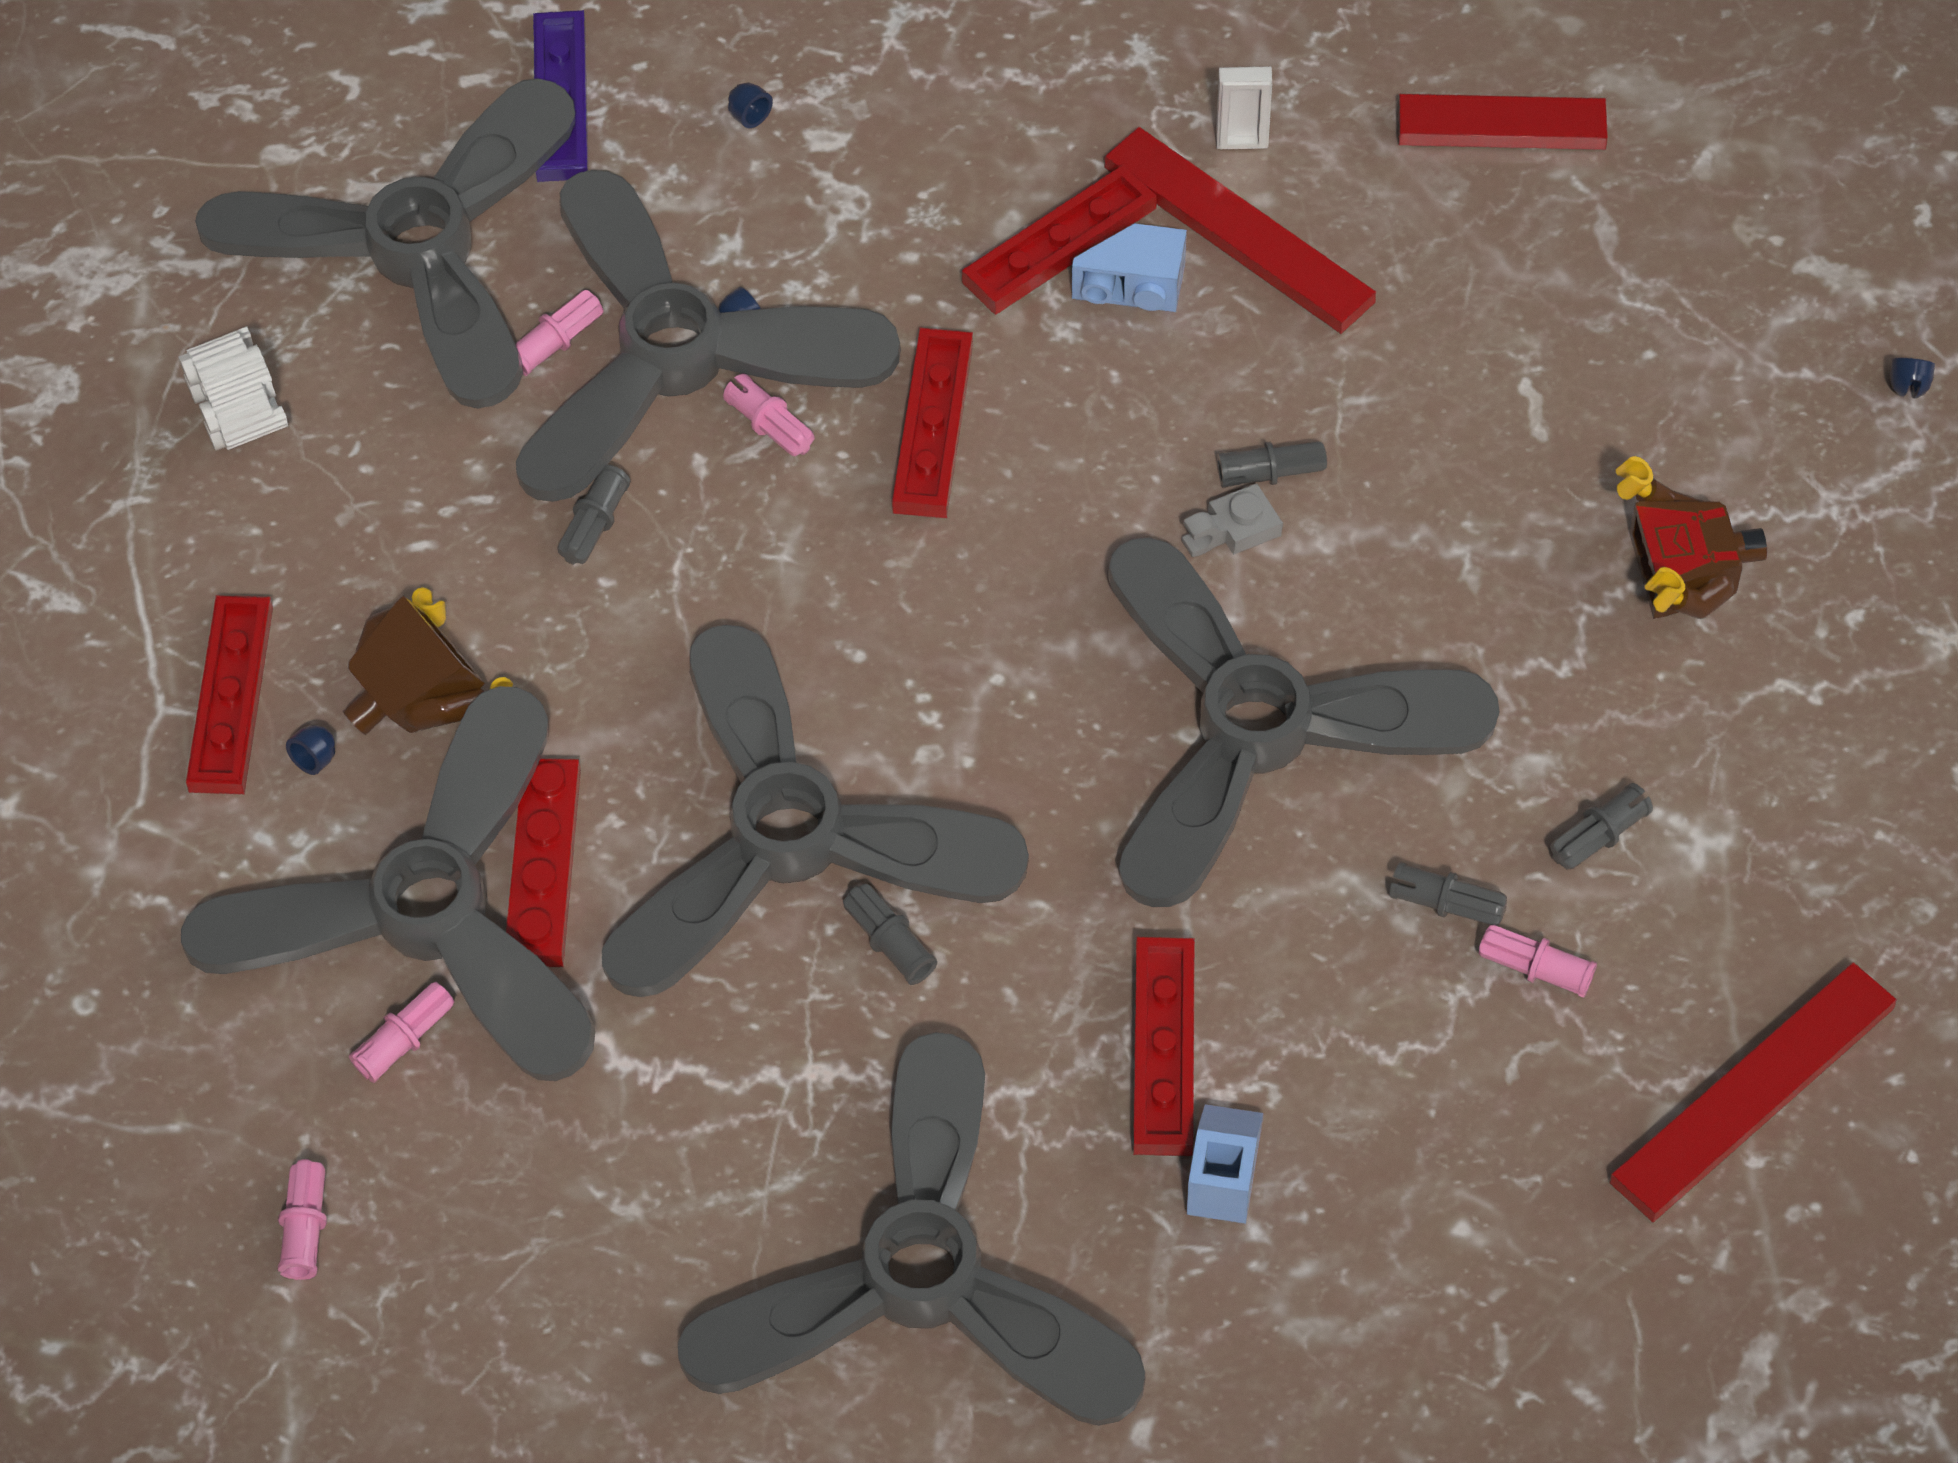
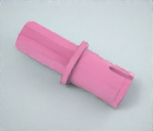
[515,290,604,376]
[723,374,815,456]
[1479,925,1597,998]
[349,982,454,1083]
[278,1159,327,1280]

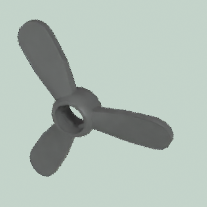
[195,79,575,409]
[516,170,901,502]
[1108,538,1500,907]
[602,625,1029,997]
[181,686,596,1081]
[678,1032,1146,1426]

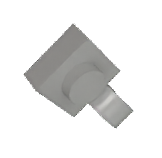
[1182,483,1283,557]

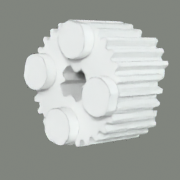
[178,326,288,451]

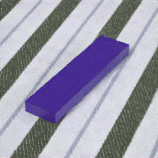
[533,10,589,182]

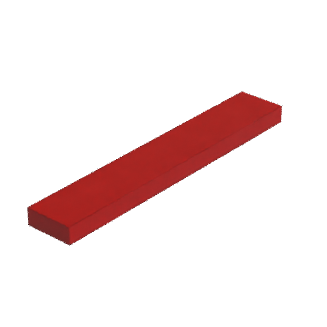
[1105,127,1376,334]
[1610,962,1897,1223]

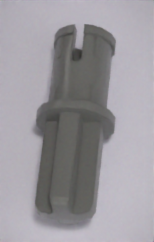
[1217,441,1327,488]
[557,465,631,565]
[1550,783,1653,870]
[1390,862,1507,926]
[843,883,938,985]

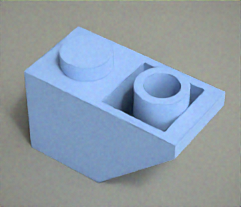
[1072,223,1187,312]
[1187,1104,1263,1224]

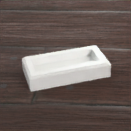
[1216,67,1272,149]

